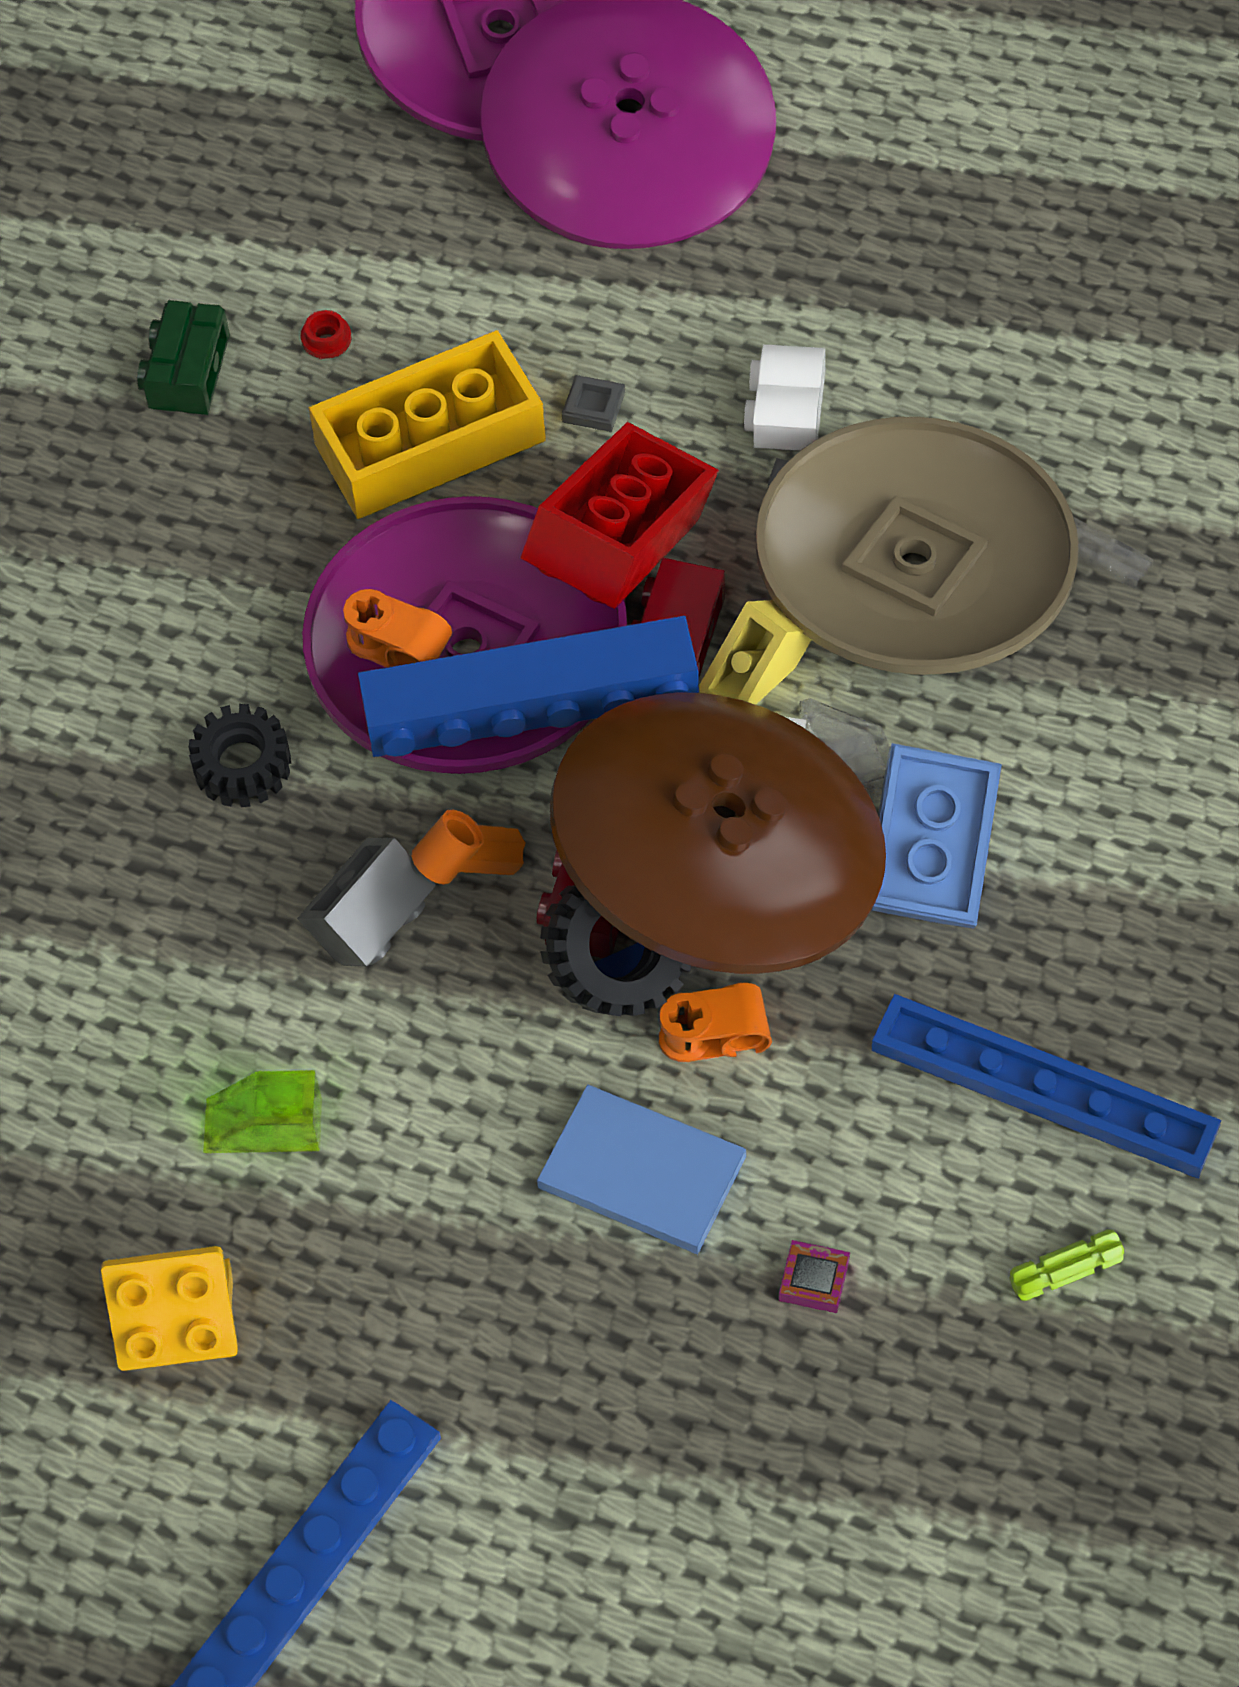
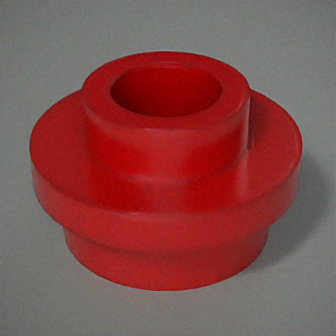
[300,310,352,359]

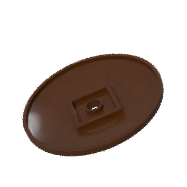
[550,692,886,974]

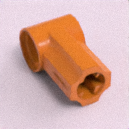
[411,809,526,885]

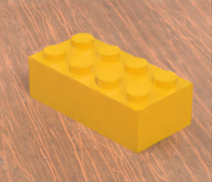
[308,330,546,520]

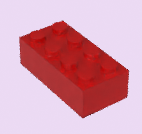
[520,421,719,609]

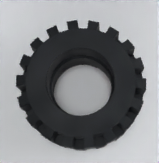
[540,885,692,1016]

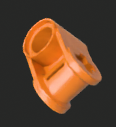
[343,589,452,668]
[659,983,772,1062]

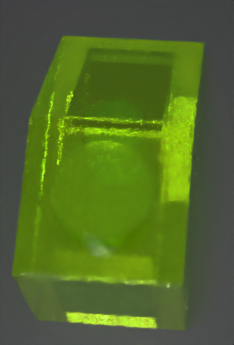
[203,1070,322,1153]

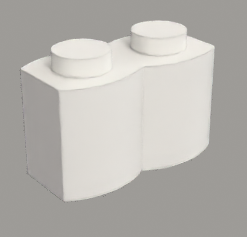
[744,344,825,451]

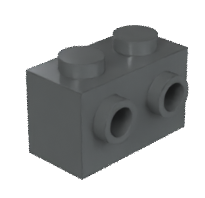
[297,838,436,967]

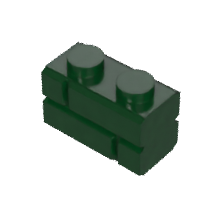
[137,300,230,415]

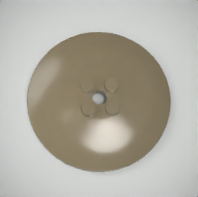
[756,417,1079,675]

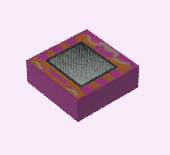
[779,1240,850,1313]

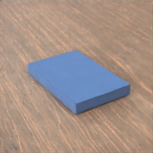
[871,743,1002,929]
[537,1084,746,1255]

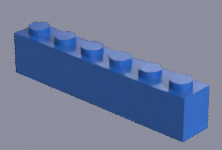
[358,616,699,757]

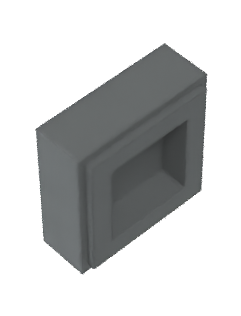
[562,375,625,432]

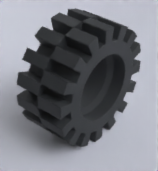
[188,704,291,808]

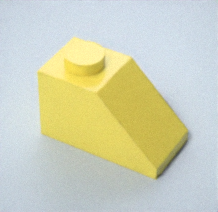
[699,600,811,705]

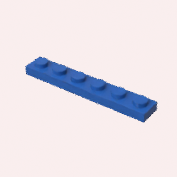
[871,994,1221,1179]
[171,1400,441,1687]

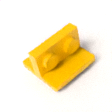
[101,1246,238,1371]

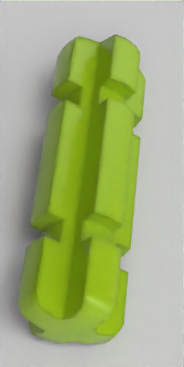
[1009,1229,1125,1301]

